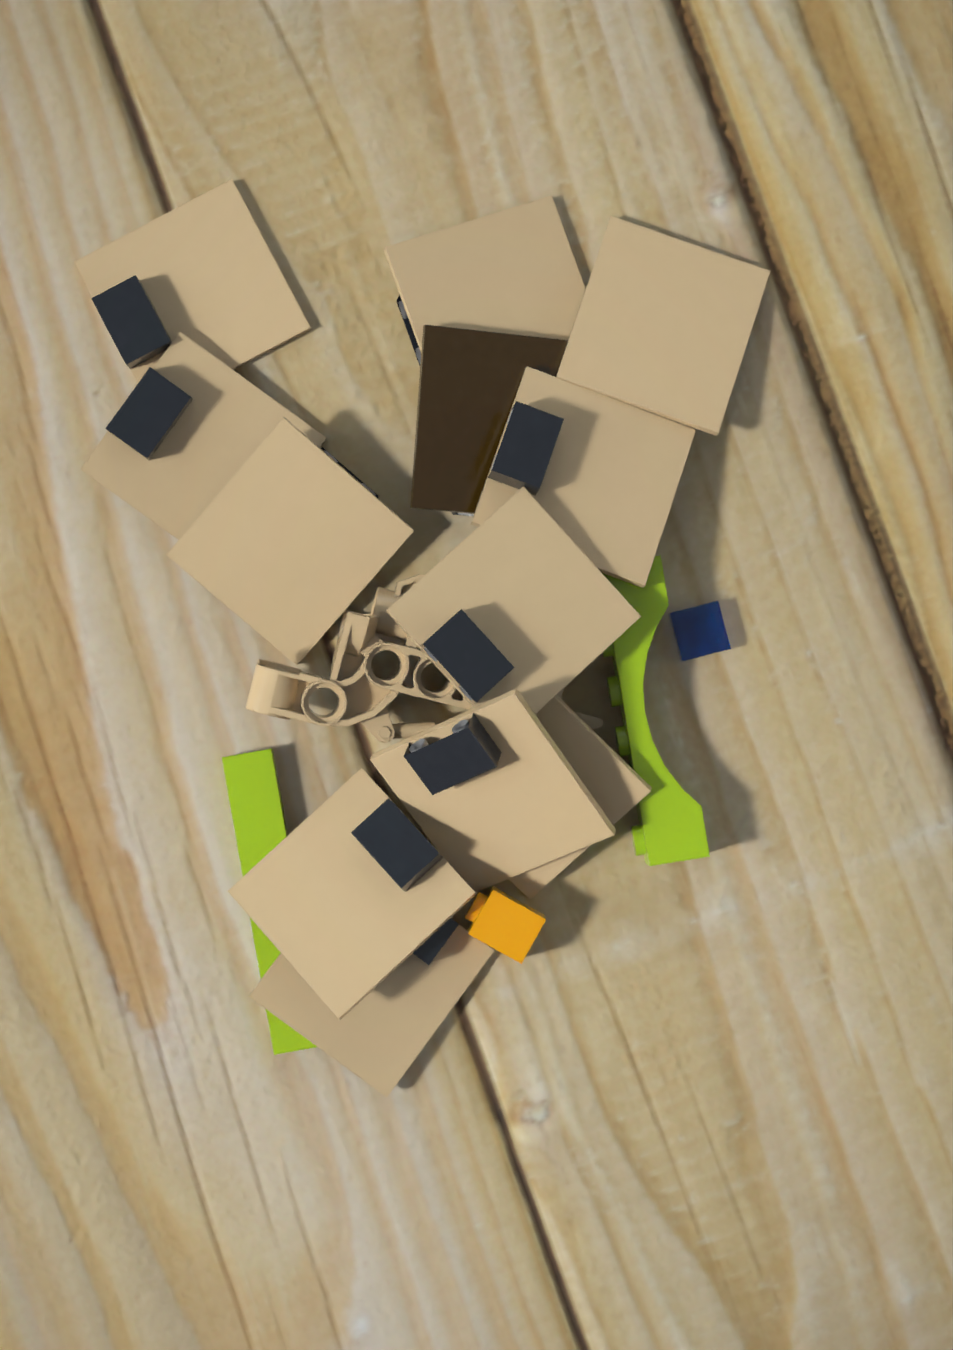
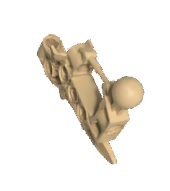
[246,574,603,743]

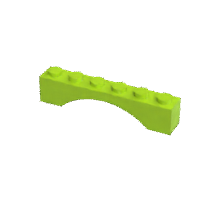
[602,555,710,866]

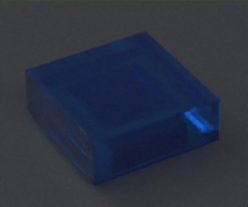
[668,601,731,662]

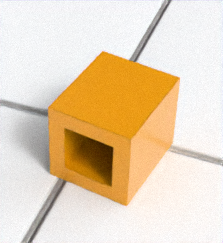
[464,886,546,964]

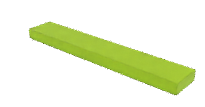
[222,748,317,1055]

